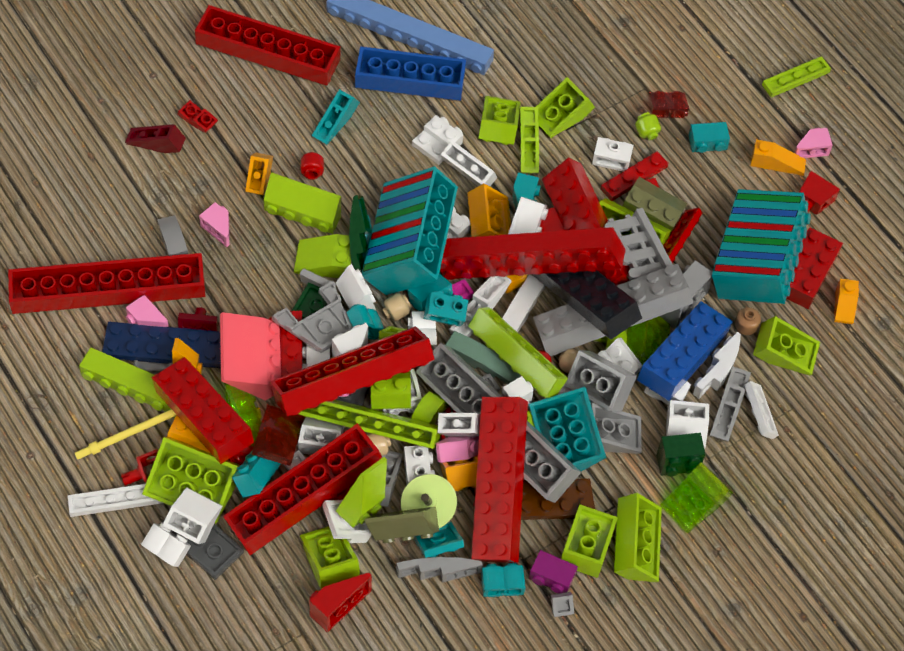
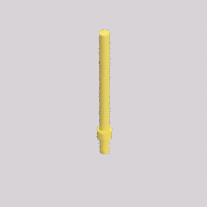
[75,409,176,459]

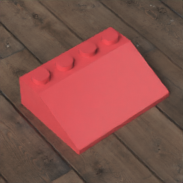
[220,312,281,401]

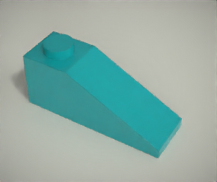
[312,89,360,145]

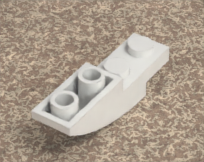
[693,332,741,399]

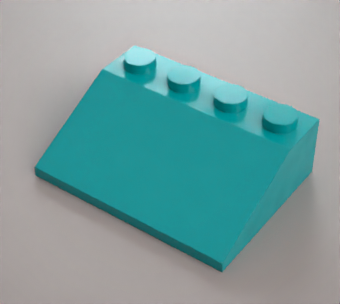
[529,387,607,471]

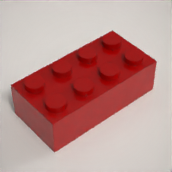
[786,227,843,310]

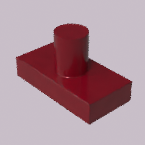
[178,307,218,331]

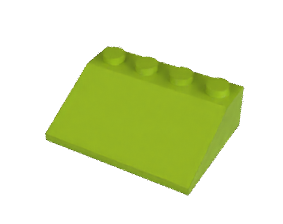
[142,437,240,524]

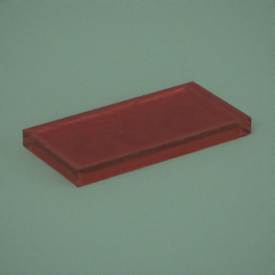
[252,404,305,466]

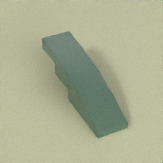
[445,331,520,384]

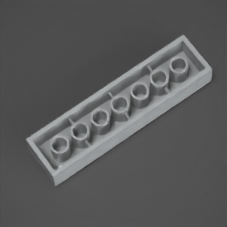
[533,263,694,356]

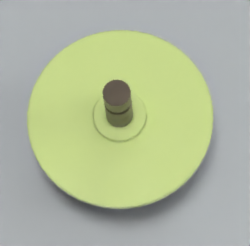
[401,474,457,528]

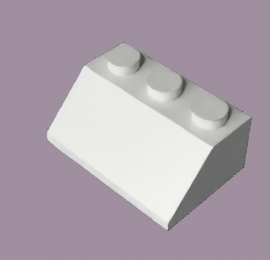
[508,197,548,234]

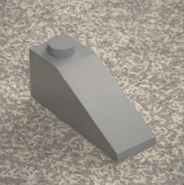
[380,451,404,507]

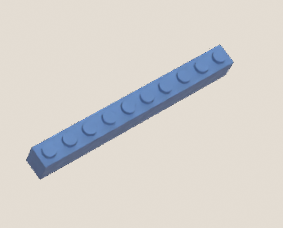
[327,0,494,75]

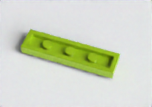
[762,56,831,98]

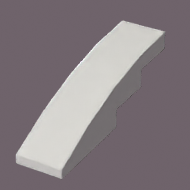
[502,274,545,332]
[449,276,511,337]

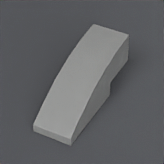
[157,215,188,256]

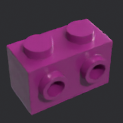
[529,550,578,594]

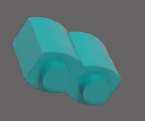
[346,304,385,340]
[481,563,526,597]

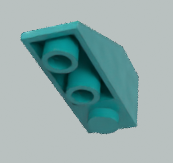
[512,172,541,210]

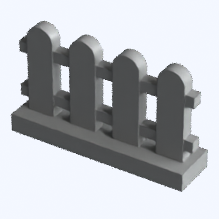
[604,208,673,280]

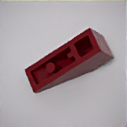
[125,124,186,153]

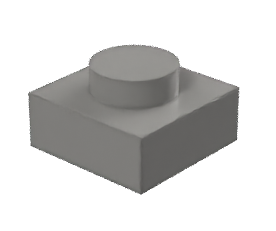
[551,592,574,617]

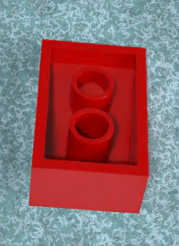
[309,572,372,633]

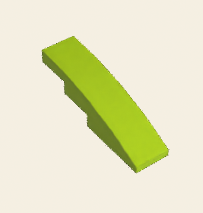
[520,107,539,174]

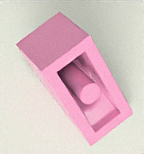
[795,128,833,158]
[199,202,230,247]
[126,295,169,327]
[436,436,479,463]

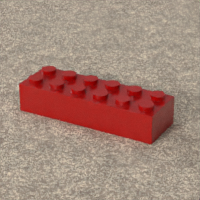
[151,357,255,464]

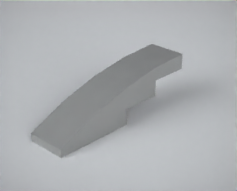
[710,367,751,442]
[396,557,483,583]

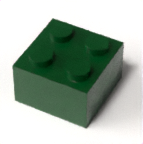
[656,432,706,477]

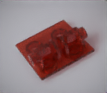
[650,91,690,118]

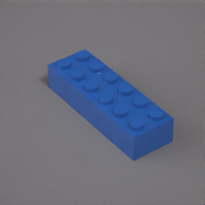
[355,46,466,101]
[637,301,733,401]

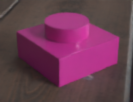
[452,279,474,300]

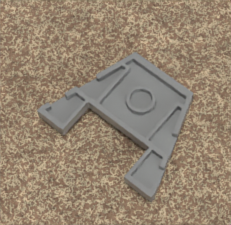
[272,281,352,353]

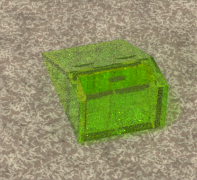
[660,462,734,533]

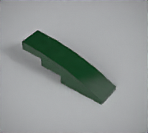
[349,195,372,274]

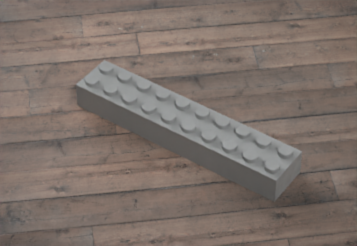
[416,342,581,503]

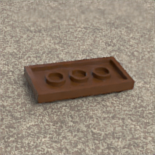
[521,478,595,520]

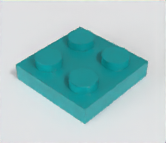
[414,522,464,558]

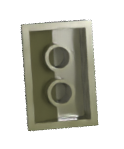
[622,177,687,233]
[365,507,439,543]

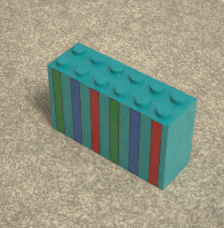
[362,166,458,295]
[712,189,811,304]

